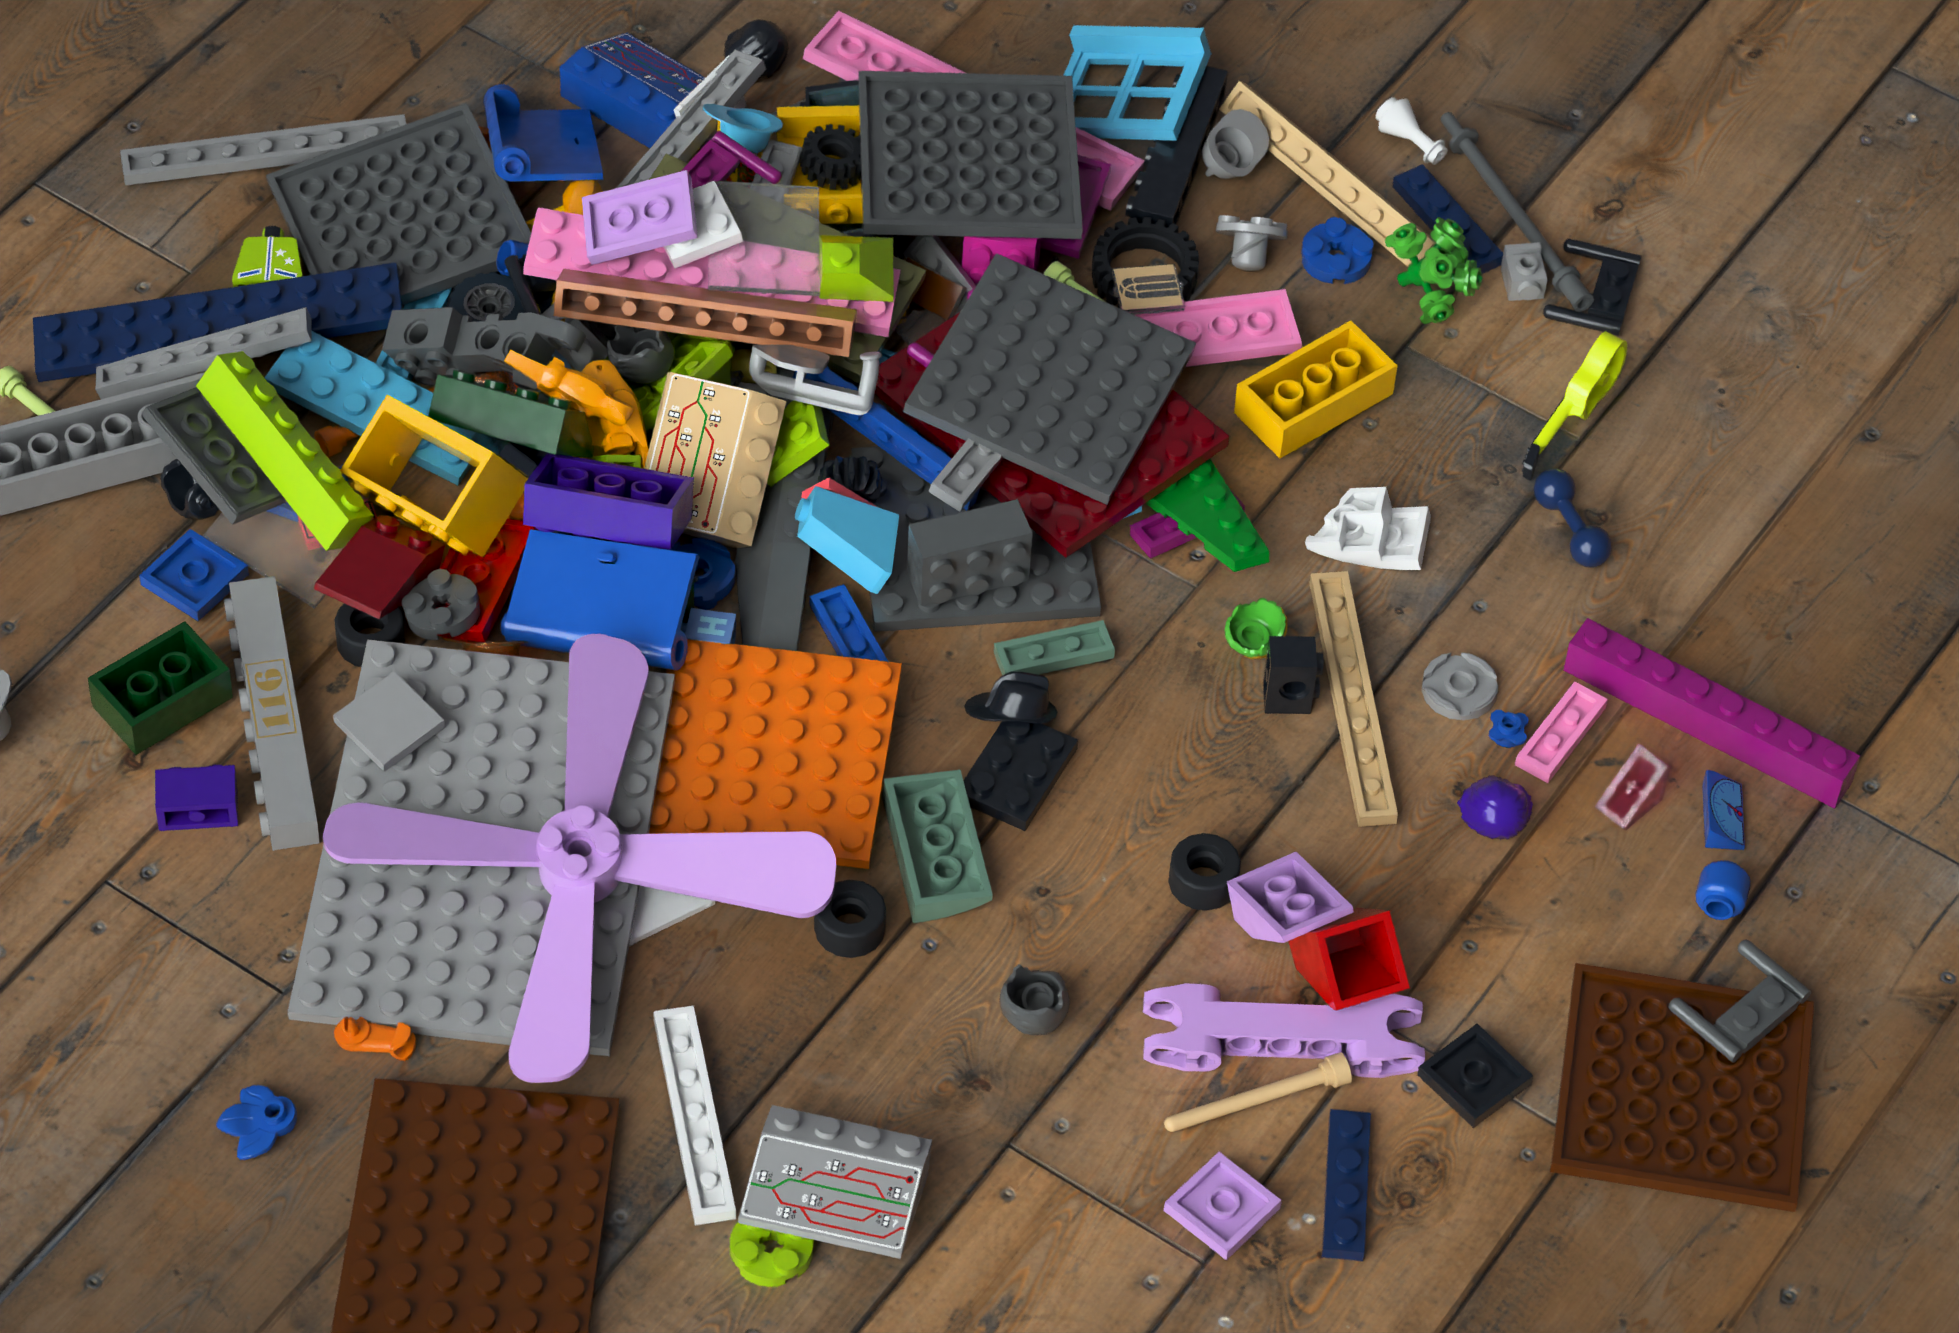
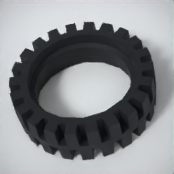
[1092,217,1199,309]

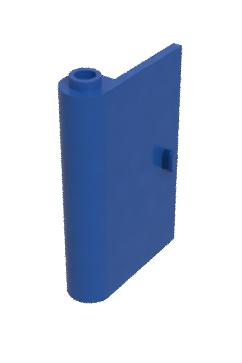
[484,84,603,181]
[501,529,699,670]

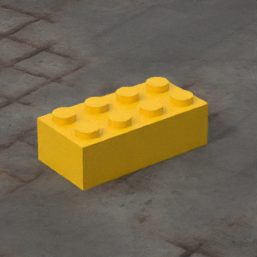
[1234,320,1398,459]

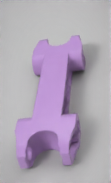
[1143,983,1425,1078]

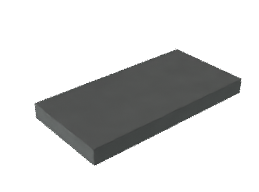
[142,387,287,525]

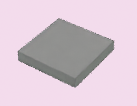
[333,671,445,772]

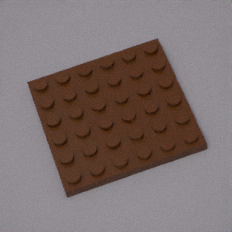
[1550,963,1814,1212]

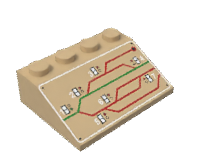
[644,372,786,549]

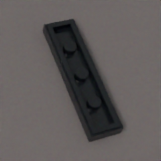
[471,432,537,477]

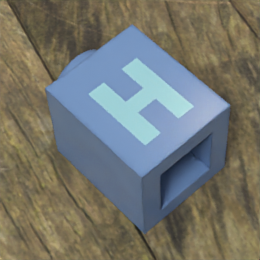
[680,608,736,644]

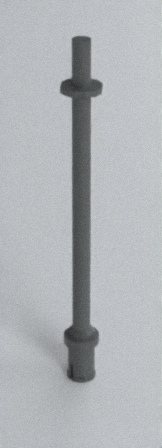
[1440,112,1594,312]

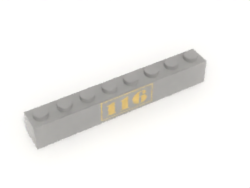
[224,576,320,851]

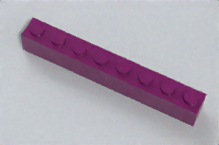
[1563,618,1860,809]

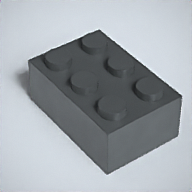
[907,499,1032,606]

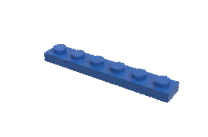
[793,366,981,511]

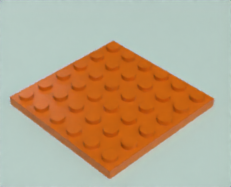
[649,639,902,869]

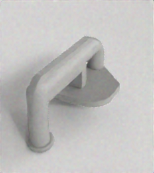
[749,345,882,415]

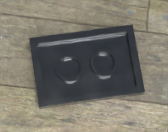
[963,721,1078,831]

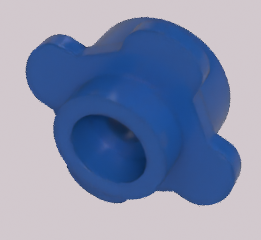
[1489,710,1529,748]

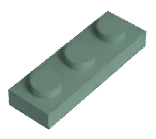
[993,620,1115,675]

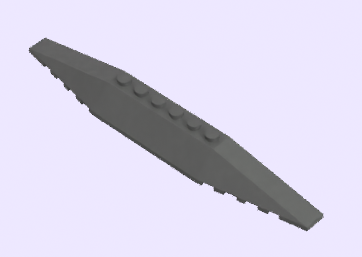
[735,365,840,651]

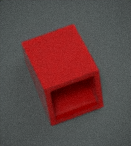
[1288,908,1410,1011]

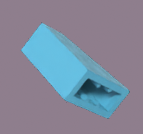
[795,486,899,594]

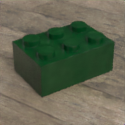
[87,621,233,755]

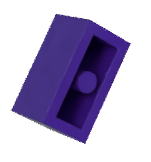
[155,764,238,831]

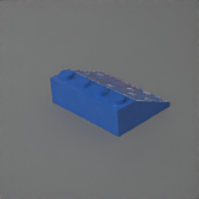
[560,33,705,148]

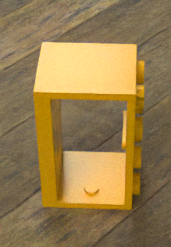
[340,395,528,558]

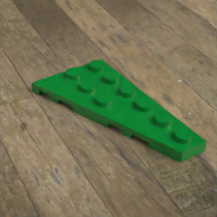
[1145,459,1270,572]

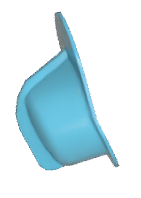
[702,104,783,153]

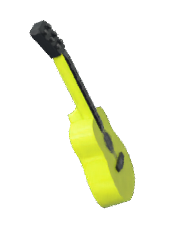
[1522,331,1627,481]

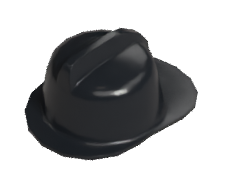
[964,672,1058,724]

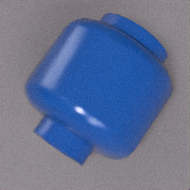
[1695,861,1750,920]

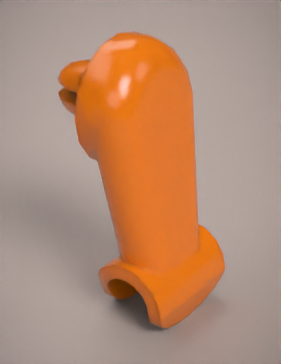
[334,1017,416,1061]

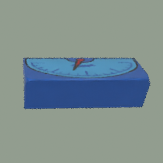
[1702,770,1745,850]

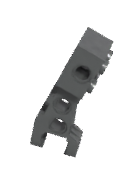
[382,307,586,402]

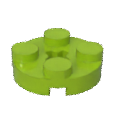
[730,1222,813,1287]

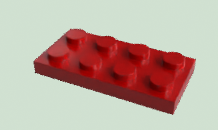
[436,519,539,643]

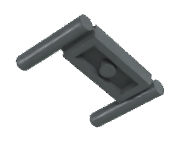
[1669,940,1812,1062]

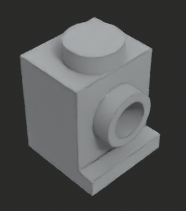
[1501,242,1547,301]

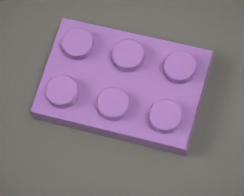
[582,170,698,265]

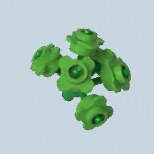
[1385,217,1483,324]

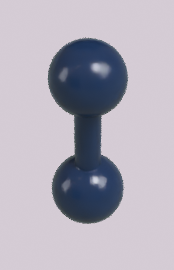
[1534,468,1612,568]

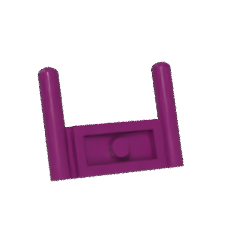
[680,130,782,189]

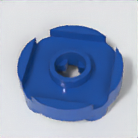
[1301,217,1374,284]
[671,538,735,610]

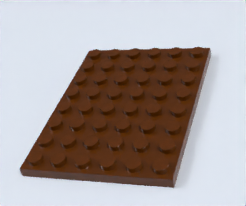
[331,1078,620,1333]

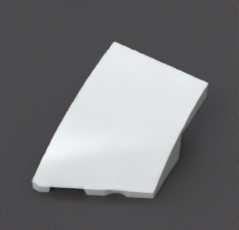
[1305,487,1431,570]

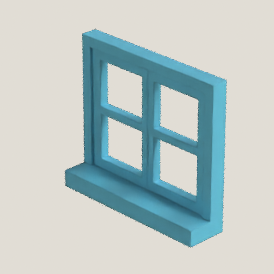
[1063,25,1211,141]

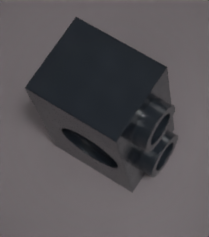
[1263,636,1324,714]

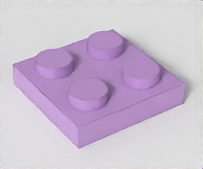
[1164,1152,1282,1260]

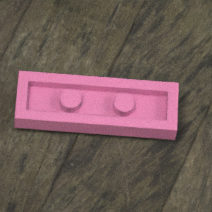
[1515,682,1608,783]

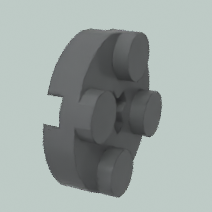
[402,569,481,640]

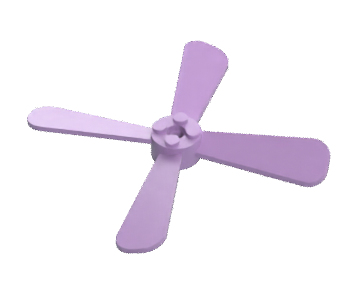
[323,634,836,1083]

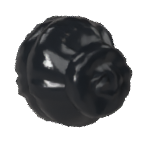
[160,459,220,520]

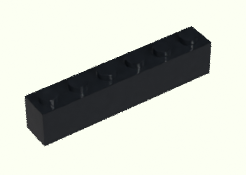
[1125,66,1228,228]

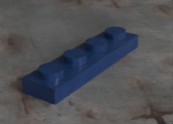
[1392,164,1503,274]
[1322,1109,1371,1261]

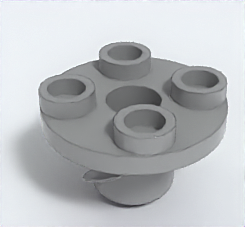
[1216,215,1288,271]

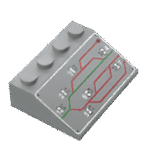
[738,1105,932,1259]

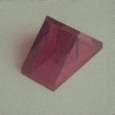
[1595,744,1671,830]

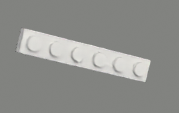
[654,1005,736,1225]

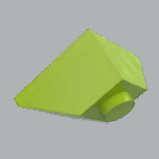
[819,235,894,302]

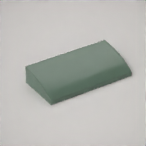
[882,769,993,923]

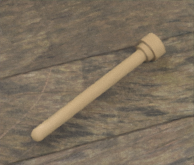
[1164,1052,1352,1132]

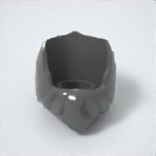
[607,325,675,384]
[999,964,1070,1035]

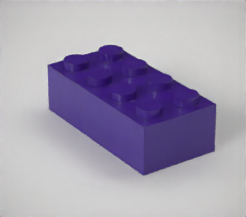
[523,453,694,550]

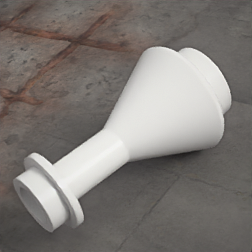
[1376,97,1448,165]

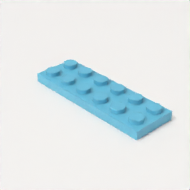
[264,331,476,486]

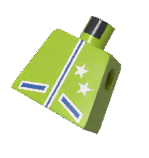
[232,226,302,287]

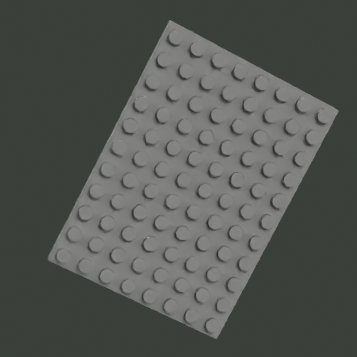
[288,640,675,1057]

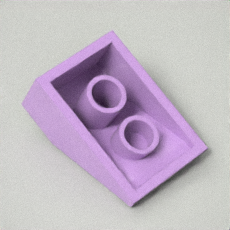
[1227,852,1354,943]

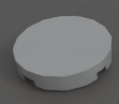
[1421,652,1498,721]

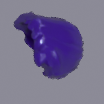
[1457,775,1533,840]

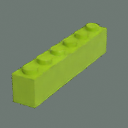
[196,351,374,551]

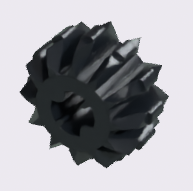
[818,455,882,504]

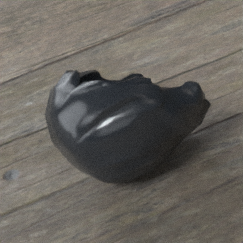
[724,19,789,78]

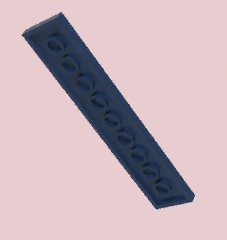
[33,262,403,382]

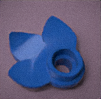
[216,1085,297,1160]

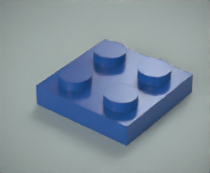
[139,529,249,622]

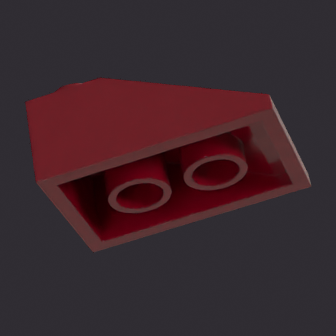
[314,515,445,619]

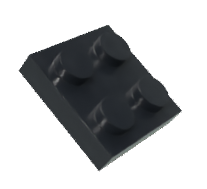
[1417,1024,1533,1128]

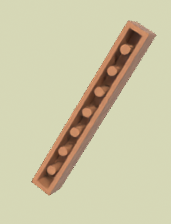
[553,269,857,357]

